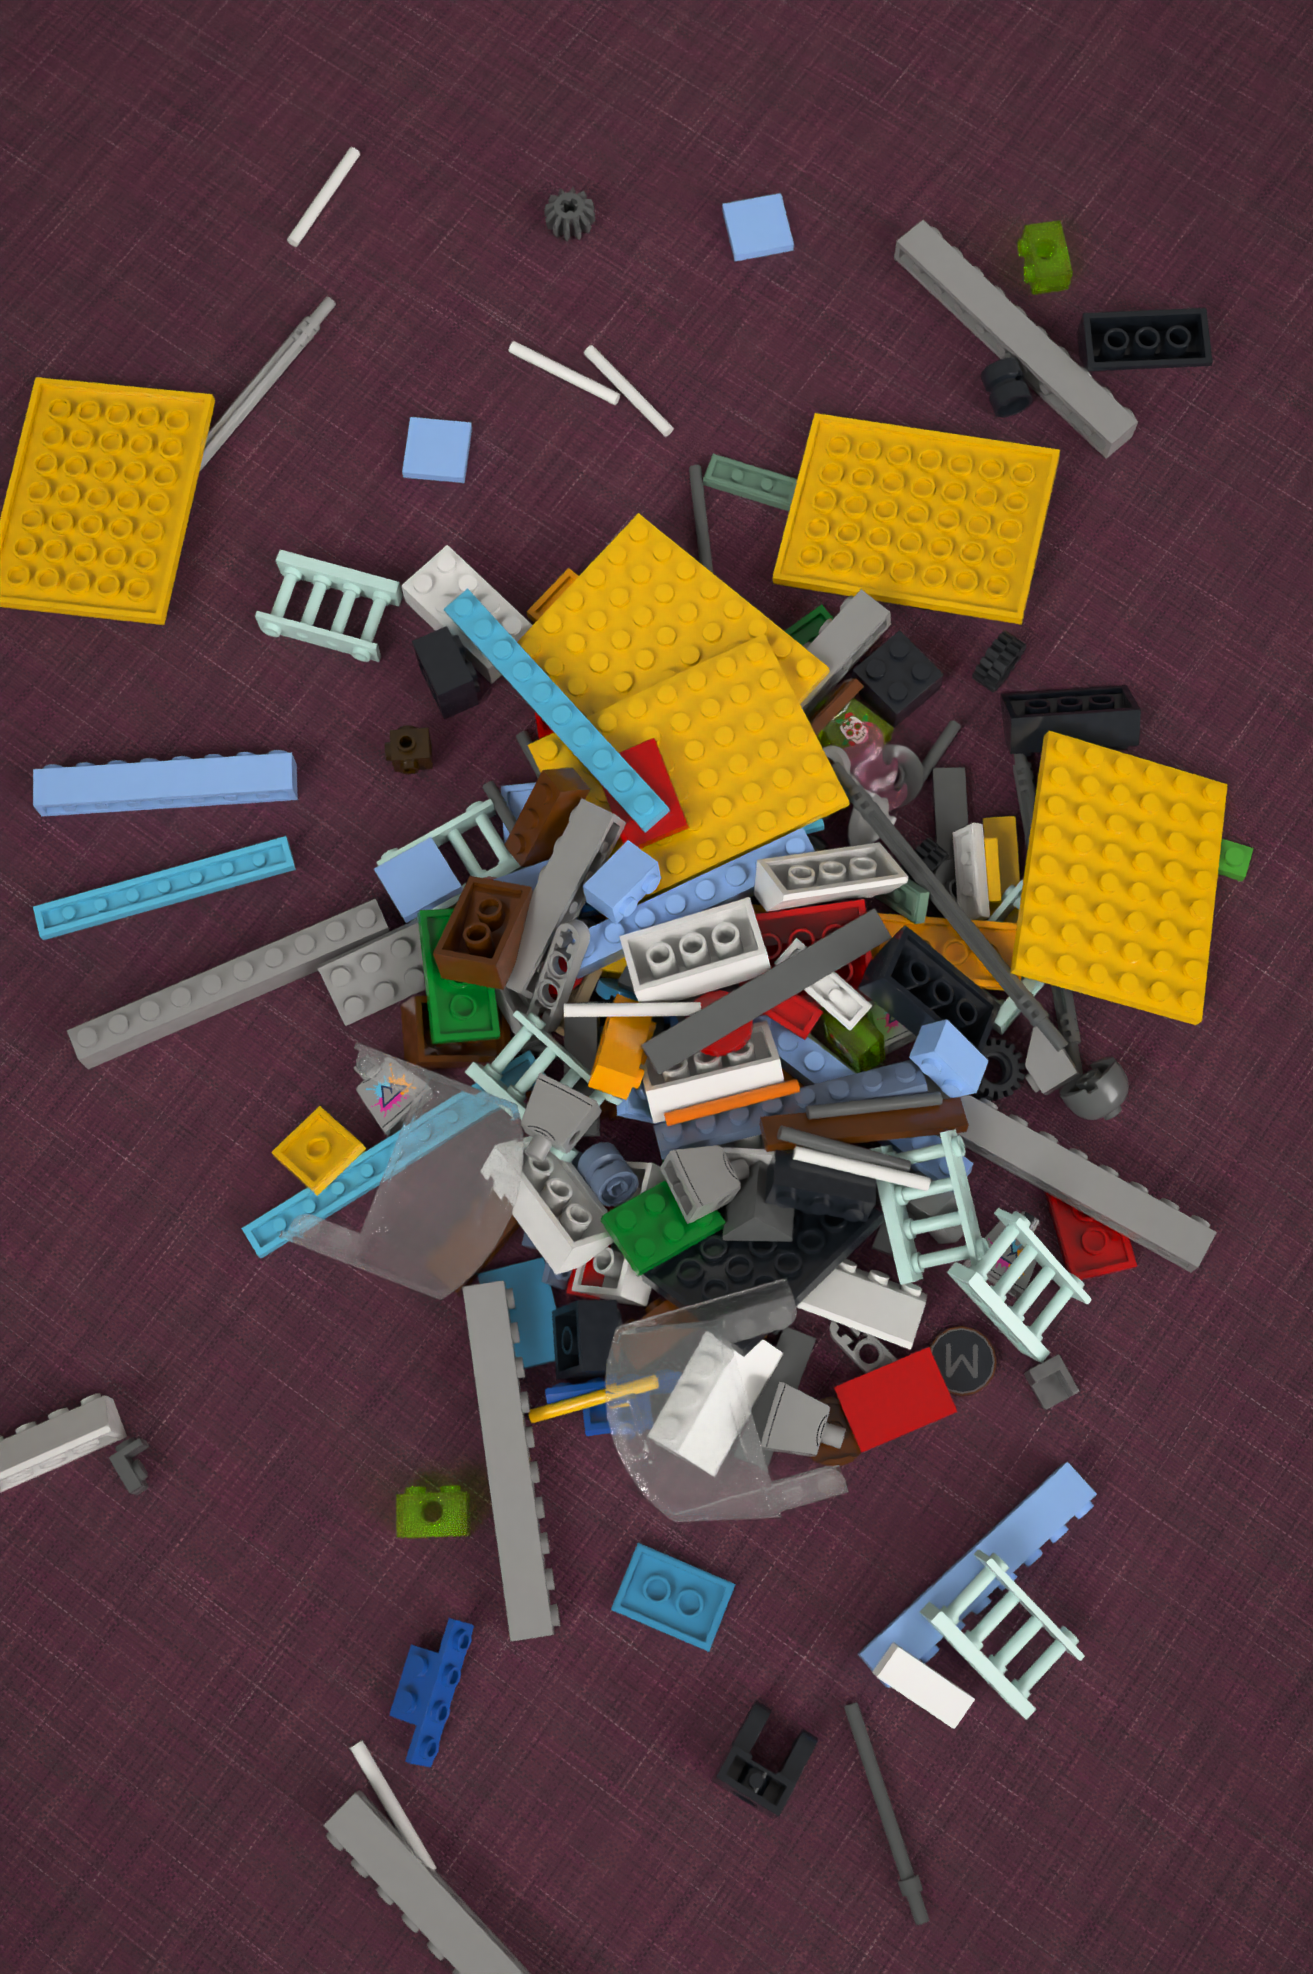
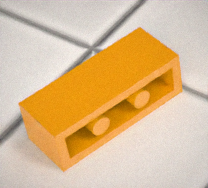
[588,994,657,1100]

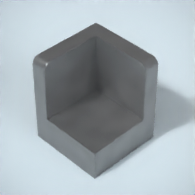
[1024,1354,1079,1410]

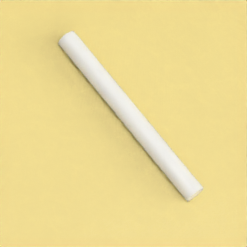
[287,147,360,247]
[509,341,620,405]
[584,345,674,437]
[564,1002,701,1017]
[793,1146,931,1191]
[350,1740,436,1870]

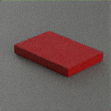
[602,738,690,849]
[1044,1191,1137,1280]
[833,1347,958,1453]

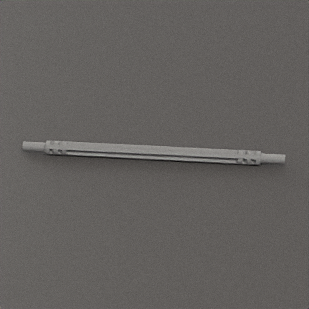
[199,297,336,472]

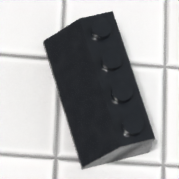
[1077,308,1213,371]
[1000,685,1141,756]
[858,926,1001,1054]

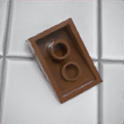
[433,876,533,990]
[401,996,511,1070]

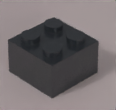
[412,626,481,720]
[851,630,944,729]
[552,1300,624,1380]

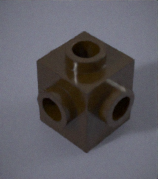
[385,725,433,775]

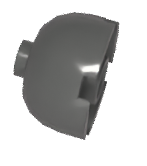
[1059,1056,1129,1120]

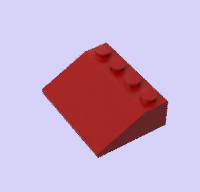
[739,899,872,1016]

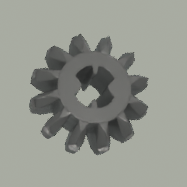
[544,187,595,242]

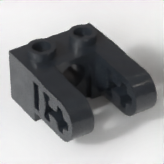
[711,1700,819,1819]

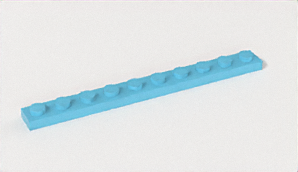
[444,588,670,833]
[242,1050,546,1259]

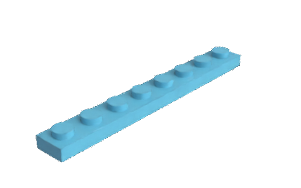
[33,836,296,940]

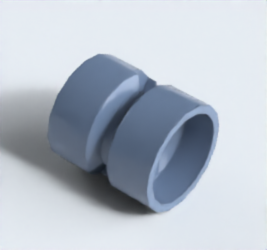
[578,1142,638,1206]

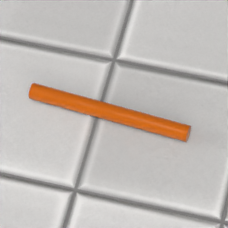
[664,1079,800,1126]

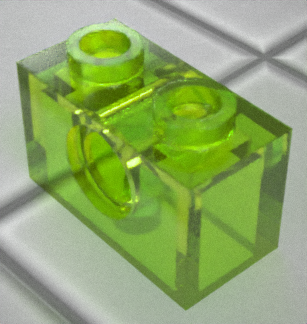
[1017,220,1073,295]
[396,1485,470,1539]

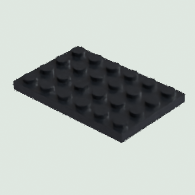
[641,1205,884,1357]

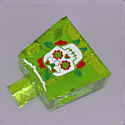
[815,697,894,774]
[819,1007,886,1073]

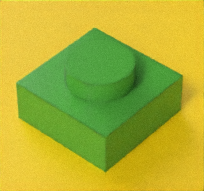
[1218,839,1254,881]

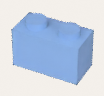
[583,840,661,924]
[909,1019,988,1098]

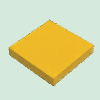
[271,1106,366,1196]

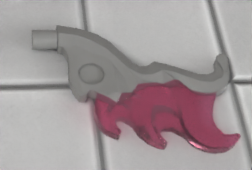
[823,721,908,846]

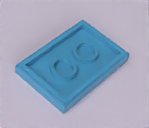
[478,1257,556,1369]
[611,1543,735,1652]

